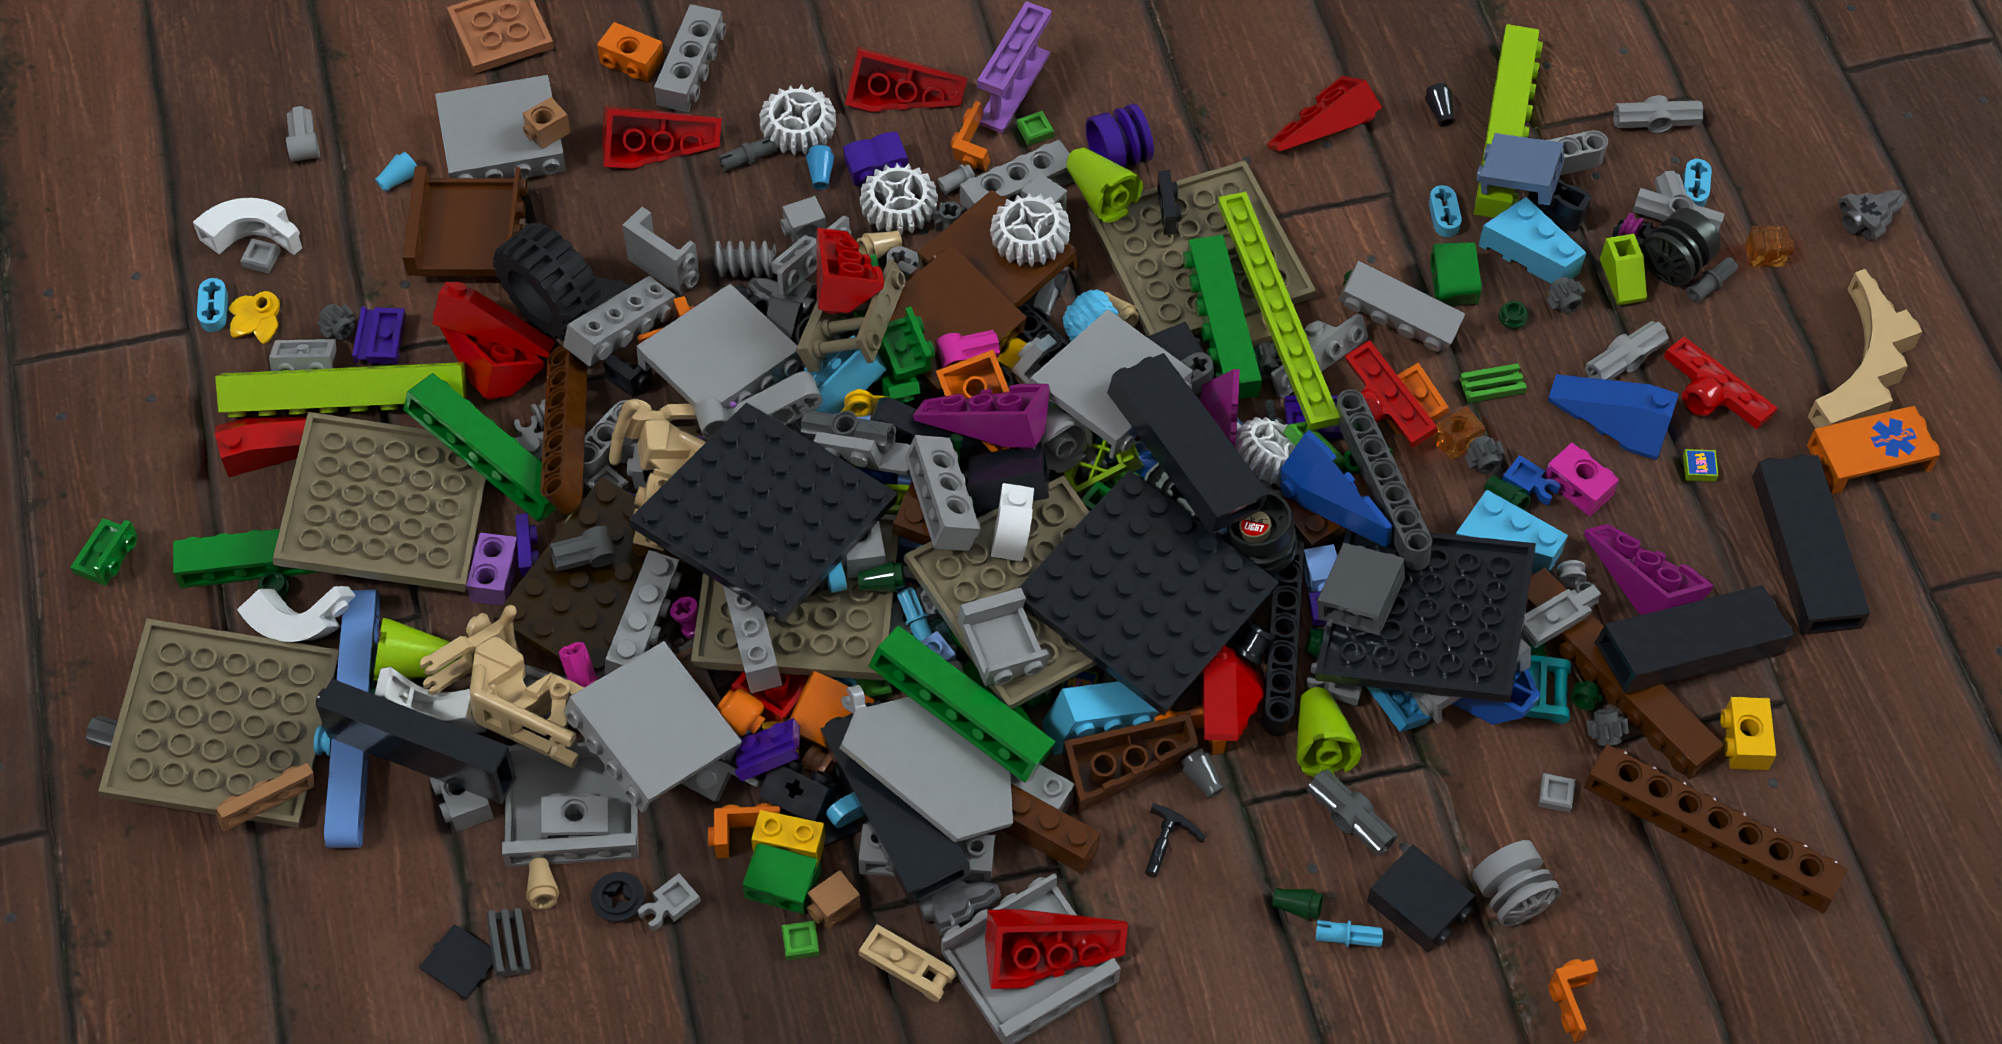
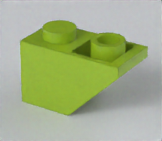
[1600,234,1647,305]

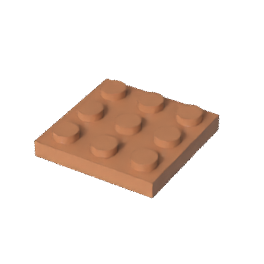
[447,0,554,73]

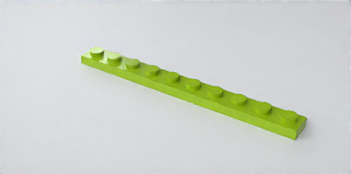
[1218,191,1340,431]

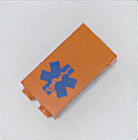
[1807,406,1940,494]

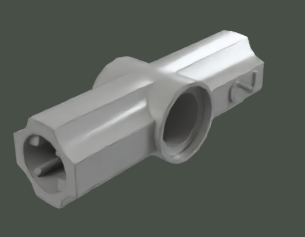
[1613,95,1703,133]
[1585,321,1669,380]

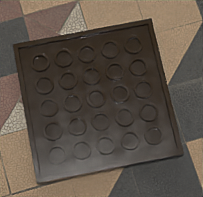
[494,477,703,677]

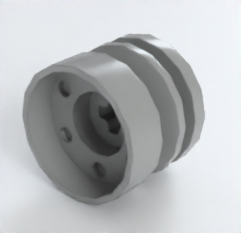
[1472,840,1562,926]

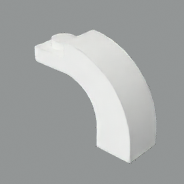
[193,198,302,255]
[237,586,356,642]
[375,667,487,733]

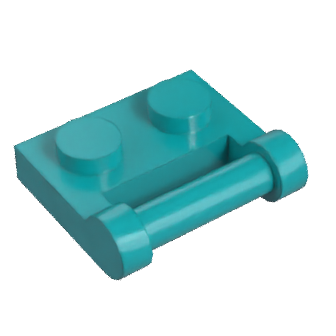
[1525,655,1571,724]

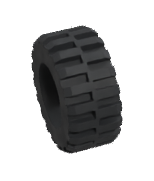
[493,223,604,339]

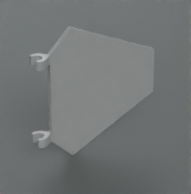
[840,660,1013,843]

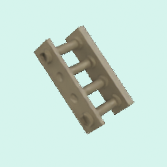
[796,259,906,372]

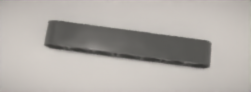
[1336,389,1432,570]

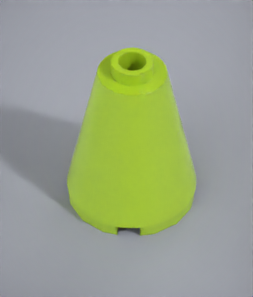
[1066,147,1143,223]
[373,618,463,682]
[1296,687,1362,777]

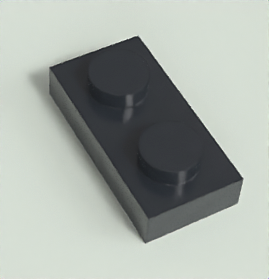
[1157,170,1181,235]

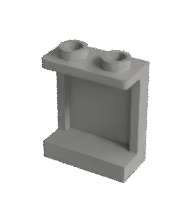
[622,207,700,296]
[957,588,1050,686]

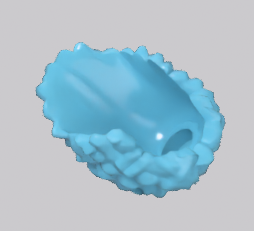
[1062,289,1119,342]

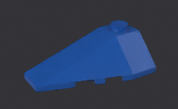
[1548,374,1679,460]
[1280,430,1392,548]

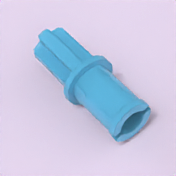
[897,587,933,641]
[1316,920,1383,947]

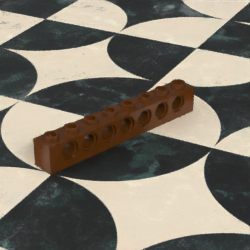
[1584,744,1848,914]

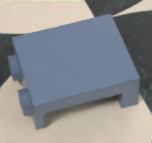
[1477,133,1564,205]

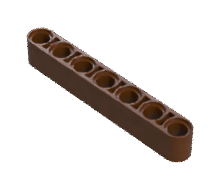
[540,345,588,514]

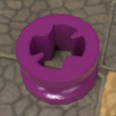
[1618,213,1644,237]

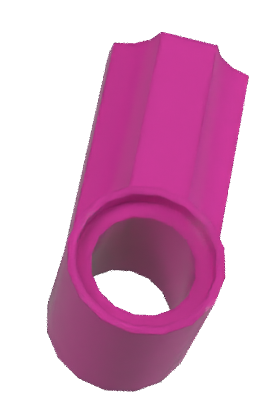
[935,330,1000,368]
[558,642,602,688]

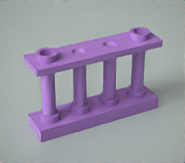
[977,1,1052,134]

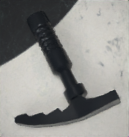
[1145,803,1205,878]

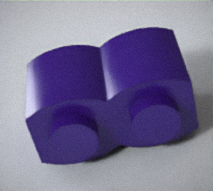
[843,132,908,186]

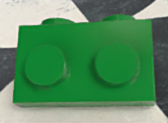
[881,307,935,381]
[70,518,138,586]

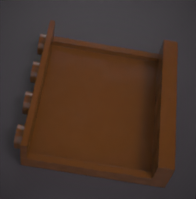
[402,166,528,276]
[917,190,1077,308]
[864,245,1027,398]

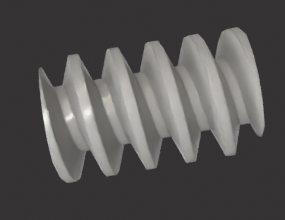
[715,241,776,278]

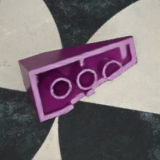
[1197,369,1240,447]
[913,384,1050,450]
[1584,524,1714,615]

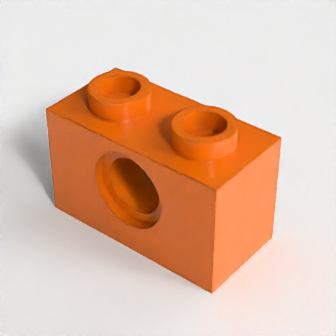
[597,22,665,83]

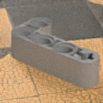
[694,371,823,441]

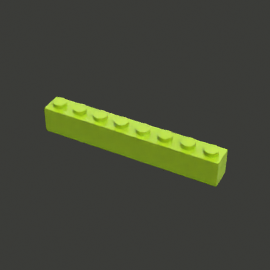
[1473,24,1543,218]
[215,362,467,417]

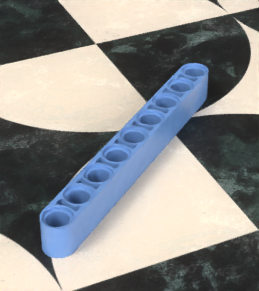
[324,589,380,849]

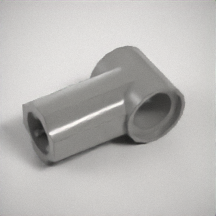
[286,106,320,162]

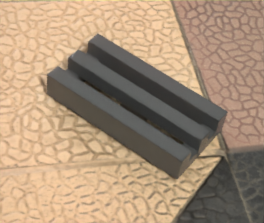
[486,908,531,977]

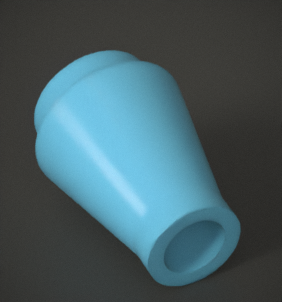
[375,152,417,192]

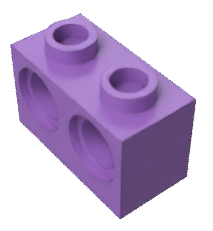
[466,533,519,606]

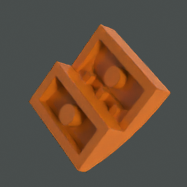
[1386,362,1450,435]
[789,671,875,749]

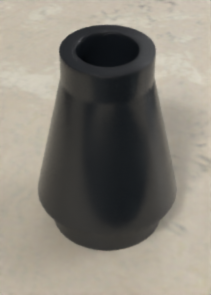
[1425,83,1455,127]

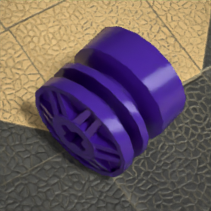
[1085,103,1154,168]

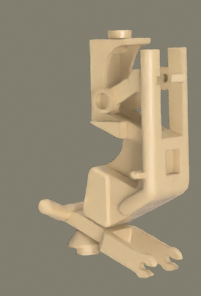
[609,399,706,551]
[420,605,584,768]

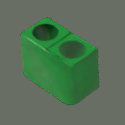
[1430,242,1481,306]
[743,844,821,915]

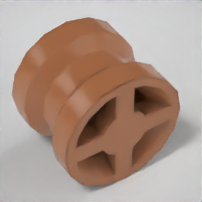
[802,744,836,776]

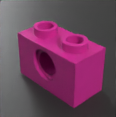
[1544,443,1619,517]

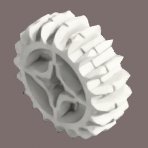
[759,84,836,155]
[860,163,938,235]
[990,193,1071,267]
[1235,417,1296,487]

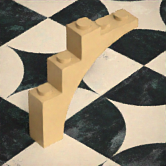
[1808,269,1922,428]

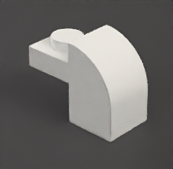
[991,483,1034,562]

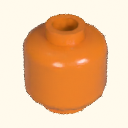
[716,688,765,737]

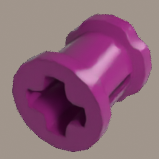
[670,597,699,638]

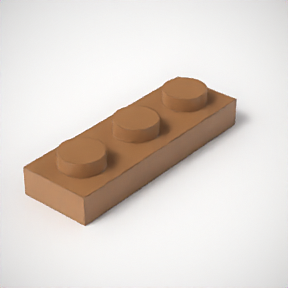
[216,763,314,832]

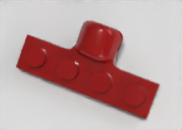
[1663,336,1778,429]
[1345,340,1438,448]

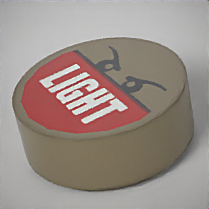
[1239,511,1272,543]

